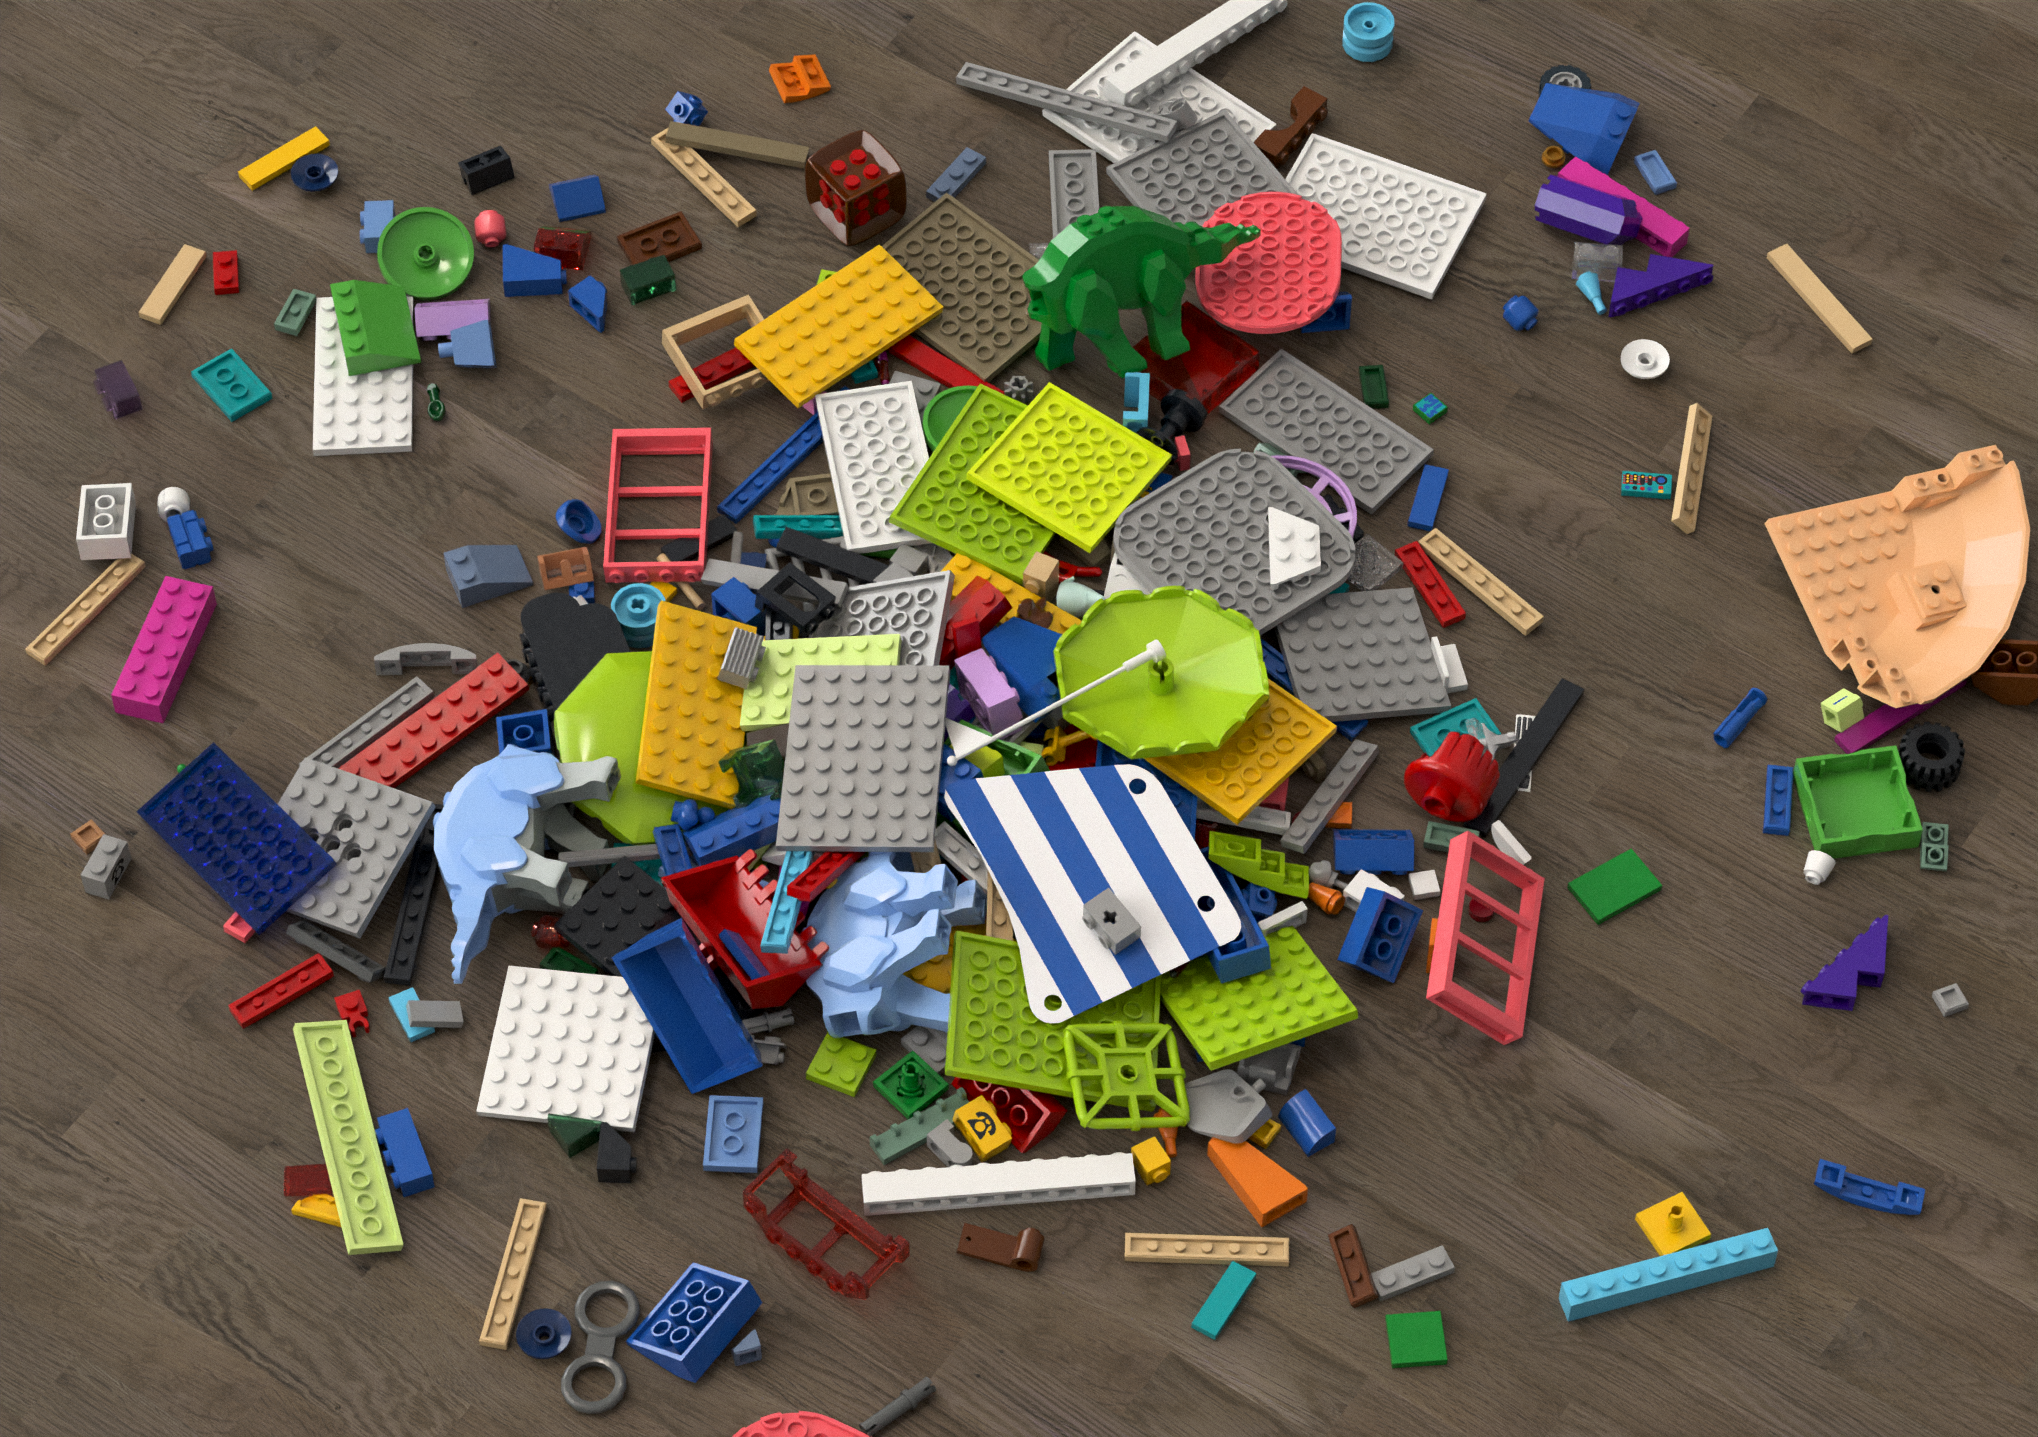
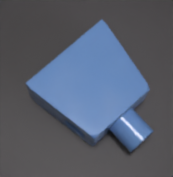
[438,319,497,368]

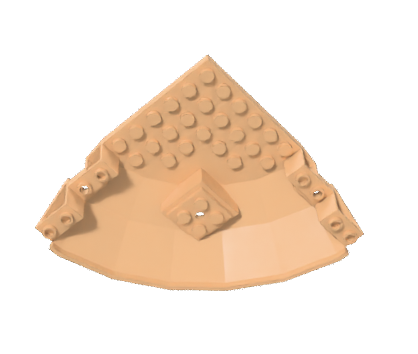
[1764,445,2030,708]

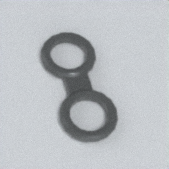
[561,1281,640,1414]

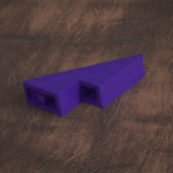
[1609,254,1713,317]
[1800,915,1888,1011]

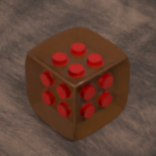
[805,130,907,246]

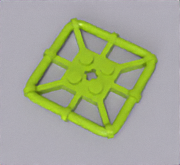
[1063,1020,1190,1131]

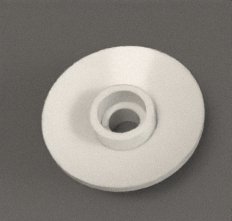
[1621,339,1670,379]

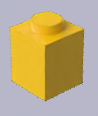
[1131,1136,1171,1185]

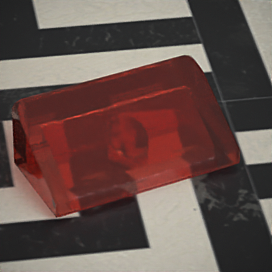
[284,1164,333,1197]

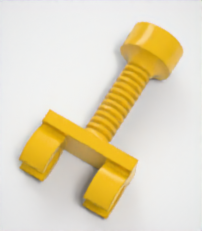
[1041,726,1098,766]

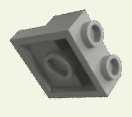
[901,1026,947,1075]

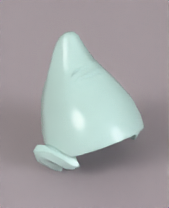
[1056,576,1105,619]

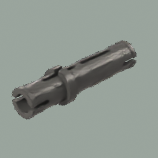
[859,1376,936,1437]

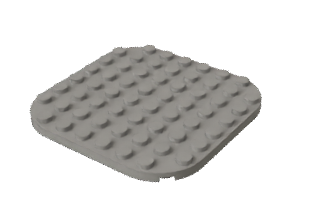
[1113,448,1355,636]

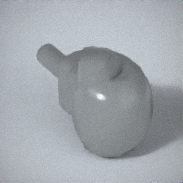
[1309,860,1348,889]

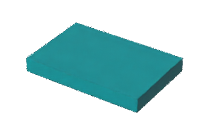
[191,348,273,422]
[1410,698,1501,757]

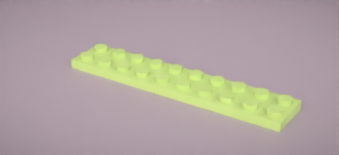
[293,1020,403,1255]

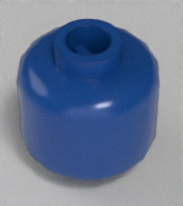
[1502,295,1539,331]

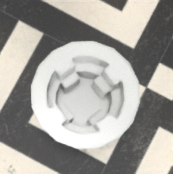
[1803,850,1836,885]

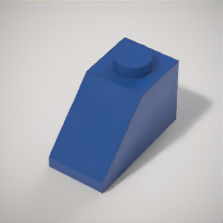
[568,275,607,333]

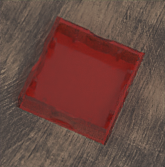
[1133,300,1260,415]

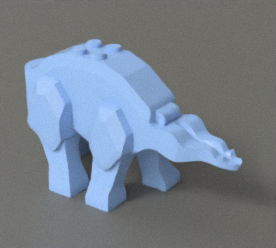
[802,852,987,1038]

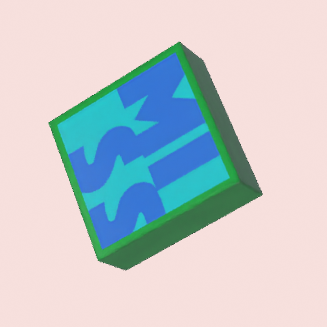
[1413,393,1448,425]

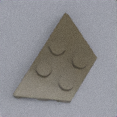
[774,473,839,515]

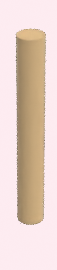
[657,553,706,610]

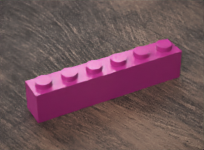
[1558,156,1690,257]

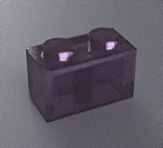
[93,360,142,419]

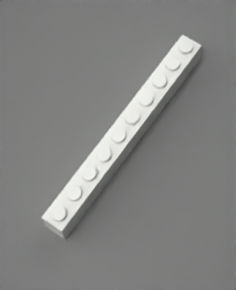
[1103,0,1288,107]
[862,1152,1136,1216]

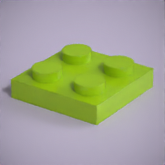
[806,1032,877,1097]

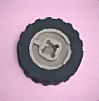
[1538,65,1591,97]

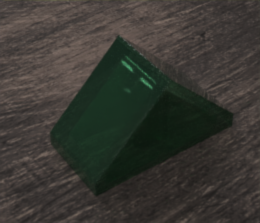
[547,1113,601,1158]

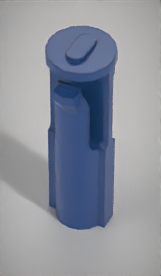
[1713,688,1767,748]

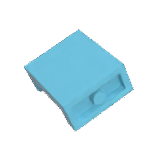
[1123,372,1150,433]

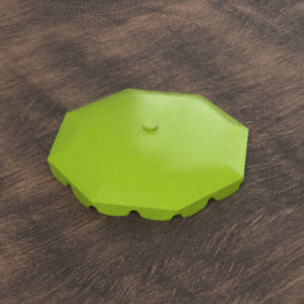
[1053,586,1269,759]
[554,651,759,845]

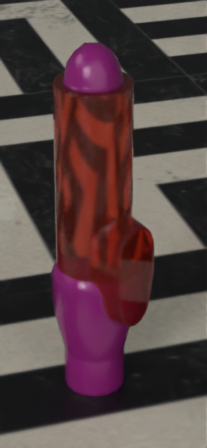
[875,351,890,385]

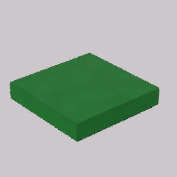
[1385,1311,1448,1368]

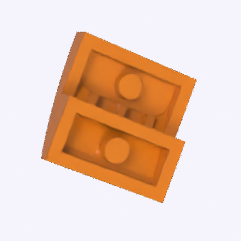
[769,54,831,103]

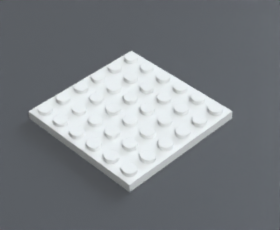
[476,966,655,1132]

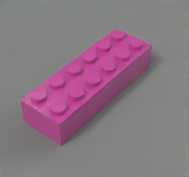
[111,576,217,723]

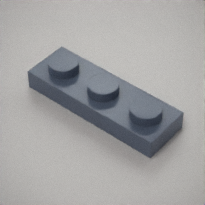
[926,147,986,202]

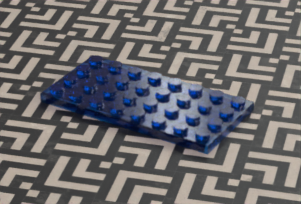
[136,742,337,935]

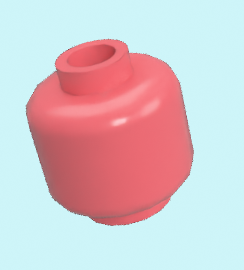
[474,210,506,247]

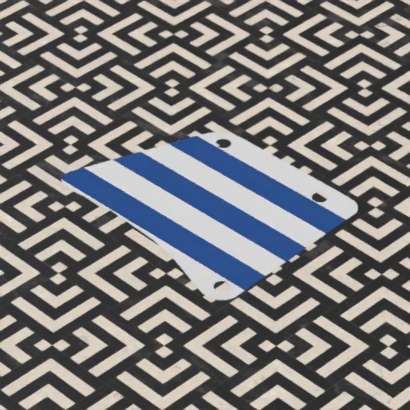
[944,764,1241,1024]

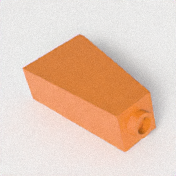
[1207,1137,1308,1228]

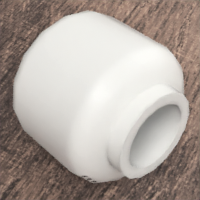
[157,487,190,522]

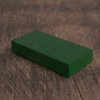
[1358,365,1389,409]

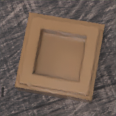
[70,819,106,855]

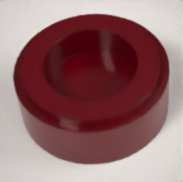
[1469,899,1495,922]

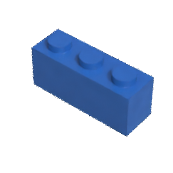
[375,1108,435,1197]

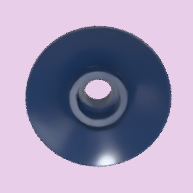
[291,154,338,192]
[516,1308,572,1359]

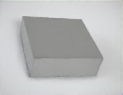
[1932,983,1969,1017]

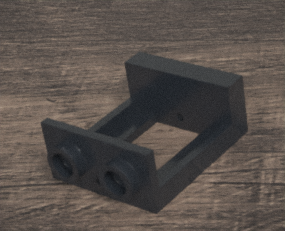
[755,562,836,639]

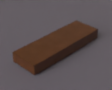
[1328,1224,1379,1308]

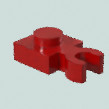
[334,989,370,1038]

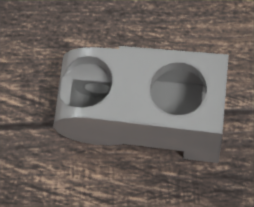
[927,1119,973,1167]

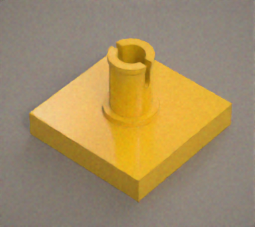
[1635,1192,1711,1256]

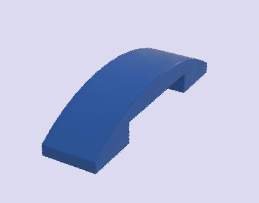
[1814,1159,1925,1215]

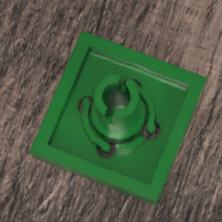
[873,1050,949,1119]

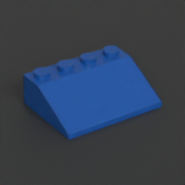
[626,1262,763,1383]

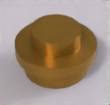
[1542,146,1565,168]

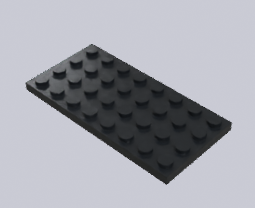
[554,856,764,1020]

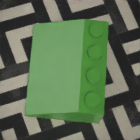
[330,280,421,376]

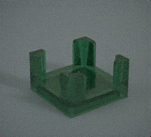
[718,739,785,809]

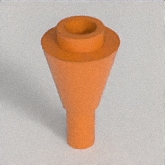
[1153,1108,1178,1158]

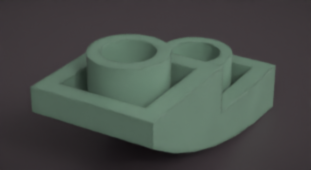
[1920,822,1949,871]

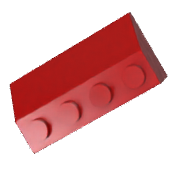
[939,575,1012,670]
[951,1077,1067,1153]

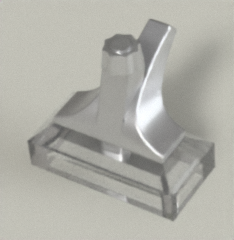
[1465,718,1517,764]

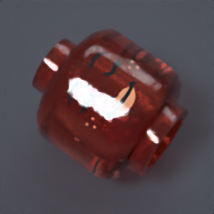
[531,915,570,950]

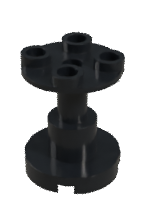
[1136,389,1207,465]

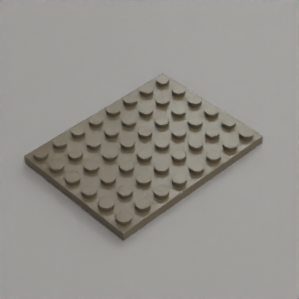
[882,192,1042,382]

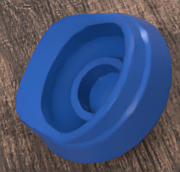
[556,499,601,544]

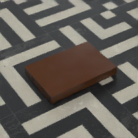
[617,211,702,274]

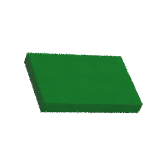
[1567,848,1662,925]

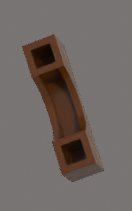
[1253,86,1328,169]

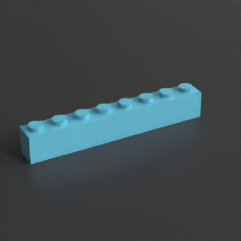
[1559,1228,1778,1322]

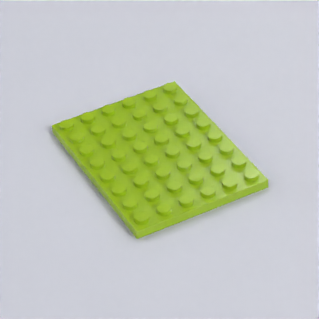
[889,384,1056,585]
[945,931,1161,1112]

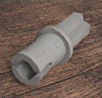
[742,1008,794,1034]

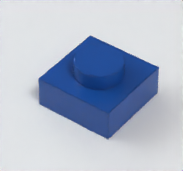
[569,581,595,604]

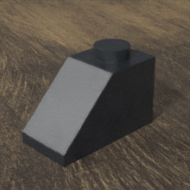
[597,1122,637,1183]

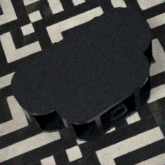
[519,593,631,725]

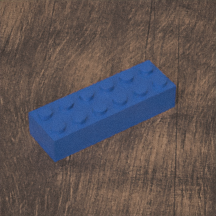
[1197,847,1271,983]

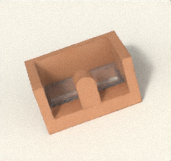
[537,547,594,590]

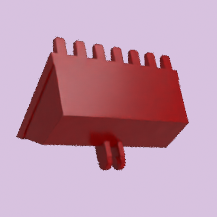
[661,849,829,1009]

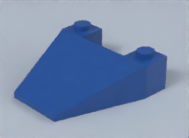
[981,617,1063,723]

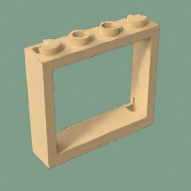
[662,294,770,409]

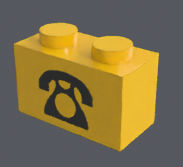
[952,1095,1012,1163]

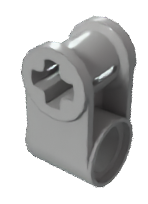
[1157,98,1198,130]

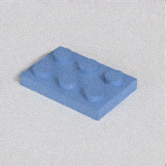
[703,1095,764,1173]

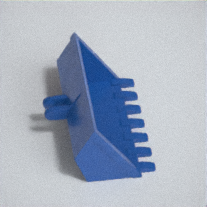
[611,918,763,1094]

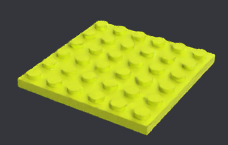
[966,382,1172,553]

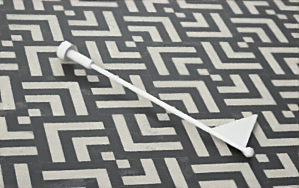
[945,640,1166,766]

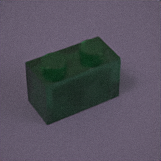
[620,255,676,305]

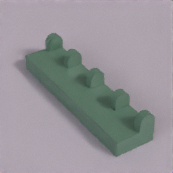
[870,1087,969,1165]

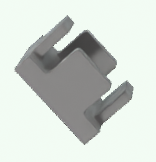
[1237,1043,1301,1095]

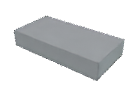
[406,1000,464,1028]

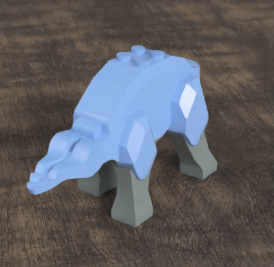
[433,744,621,984]

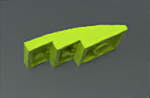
[1208,831,1309,899]

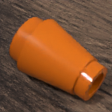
[1308,882,1345,915]

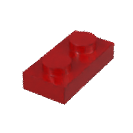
[213,250,239,295]

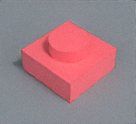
[1174,435,1191,471]
[223,908,261,943]

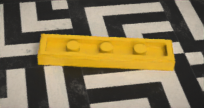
[238,126,330,191]

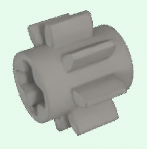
[1004,376,1033,404]

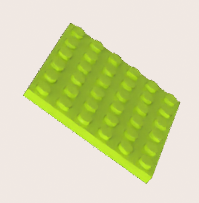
[1160,925,1358,1071]

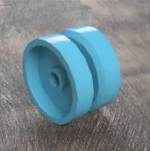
[1342,2,1394,62]
[611,583,665,648]

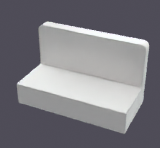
[1431,636,1468,693]

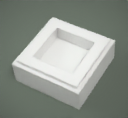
[1408,870,1440,900]

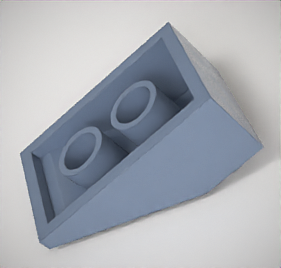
[444,545,533,608]

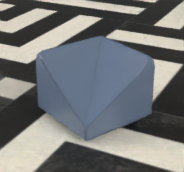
[730,1330,762,1366]

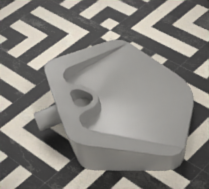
[1185,1069,1272,1144]

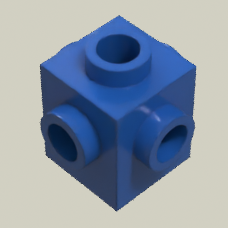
[665,91,708,126]
[1240,882,1277,923]

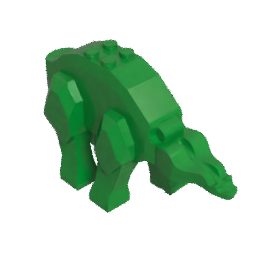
[1022,206,1261,379]

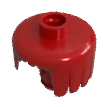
[1404,732,1500,822]

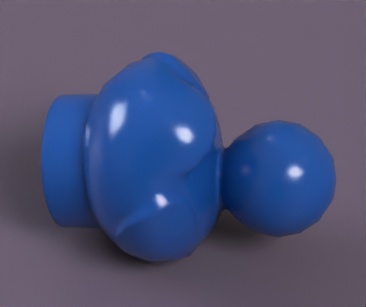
[671,799,715,830]

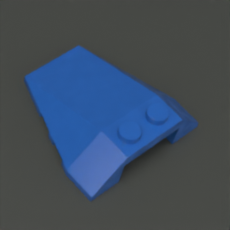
[1529,83,1640,175]

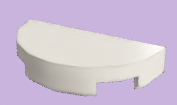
[1491,820,1532,865]

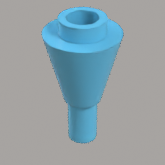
[1576,272,1607,315]

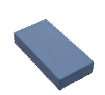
[1634,150,1677,195]

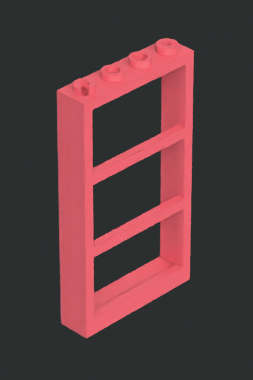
[603,428,713,583]
[1426,831,1545,1045]

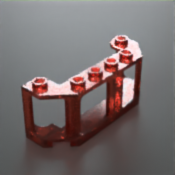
[743,1148,910,1300]

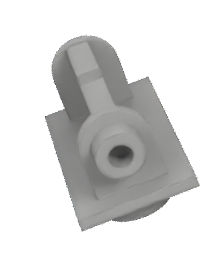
[750,1034,787,1065]

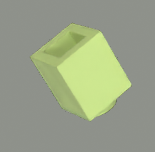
[1821,688,1864,732]

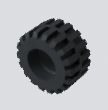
[1898,722,1965,792]

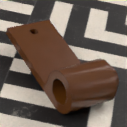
[957,1223,1045,1272]

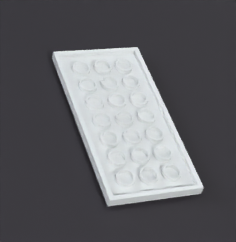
[313,295,414,456]
[815,381,932,554]

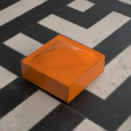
[1325,802,1352,829]

